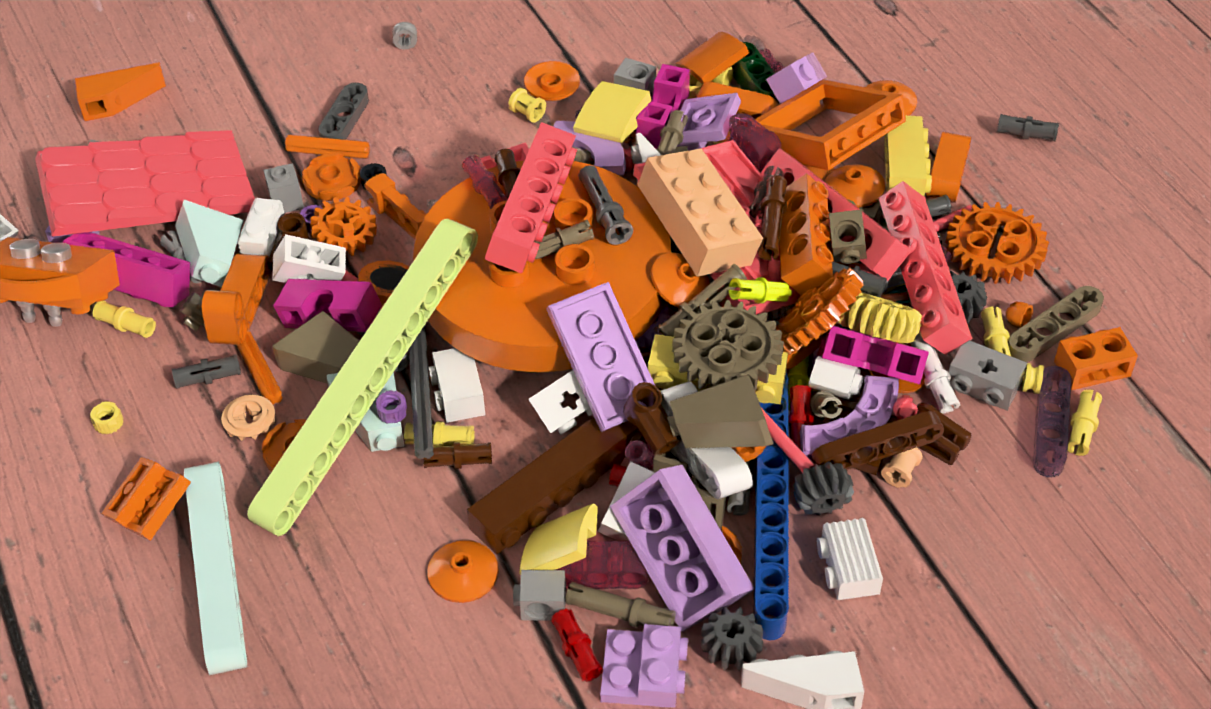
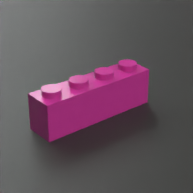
[63,232,190,307]

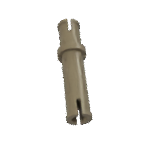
[658,264,747,337]
[565,582,676,628]

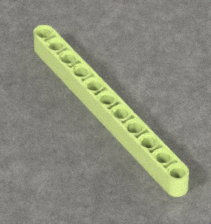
[247,219,478,536]

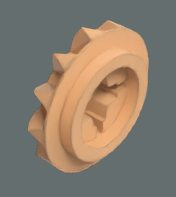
[221,395,275,441]

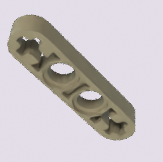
[1008,286,1104,363]

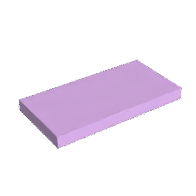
[546,282,655,432]

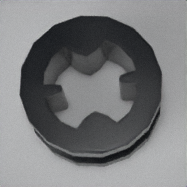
[360,163,387,191]

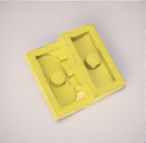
[573,81,651,143]
[519,503,598,575]

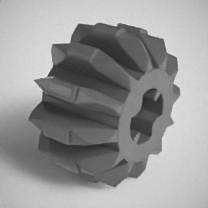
[950,270,987,323]
[793,462,854,516]
[701,606,763,671]

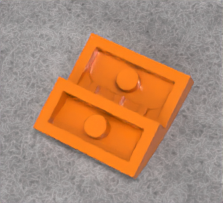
[676,32,749,84]
[101,457,191,541]

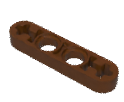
[811,411,944,470]

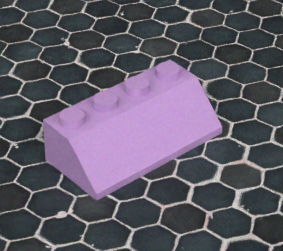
[610,465,755,632]

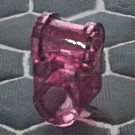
[726,114,781,167]

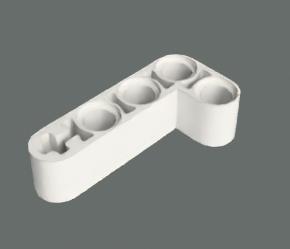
[660,382,752,499]

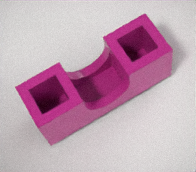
[636,64,690,149]
[273,279,382,332]
[817,326,929,384]

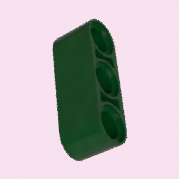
[731,42,780,105]

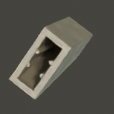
[272,311,359,384]
[667,374,773,448]

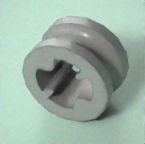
[392,22,417,50]

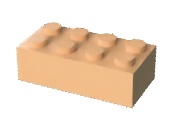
[638,148,763,277]

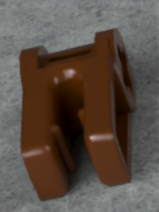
[917,403,972,465]

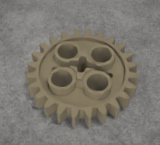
[672,300,784,390]

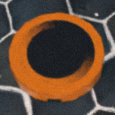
[358,261,409,305]

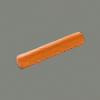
[285,135,370,159]
[237,331,283,404]

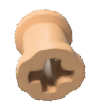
[881,448,922,488]

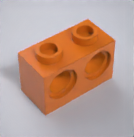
[1054,327,1138,390]

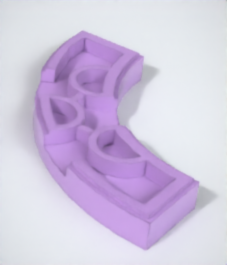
[553,121,626,175]
[800,375,899,460]

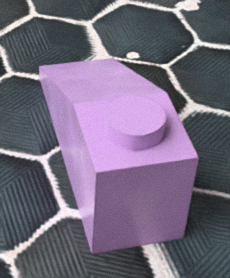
[766,53,827,104]

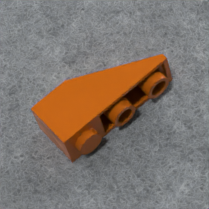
[75,62,166,121]

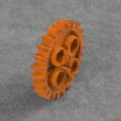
[945,202,1049,284]
[776,267,864,354]

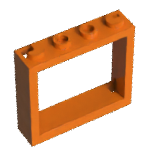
[745,79,906,170]

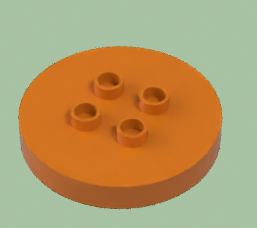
[413,160,671,372]

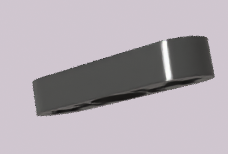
[319,83,369,140]

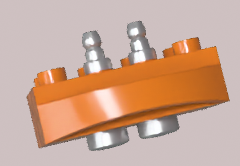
[0,237,120,327]

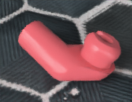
[893,395,918,421]

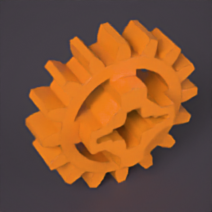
[310,197,377,256]

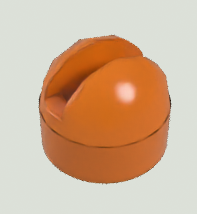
[1005,301,1033,328]

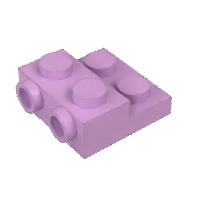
[677,93,741,151]
[600,624,688,708]

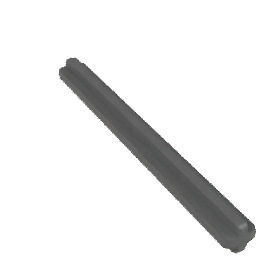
[409,325,434,460]

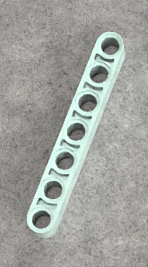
[184,461,247,675]

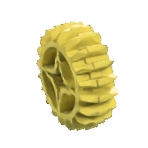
[836,292,922,344]

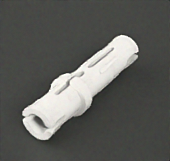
[910,330,960,413]

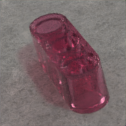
[556,541,649,589]

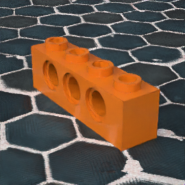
[780,173,833,295]

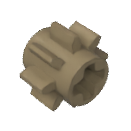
[180,290,206,331]

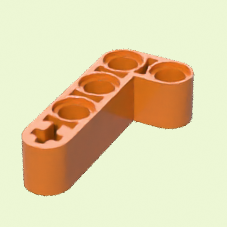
[202,254,270,345]

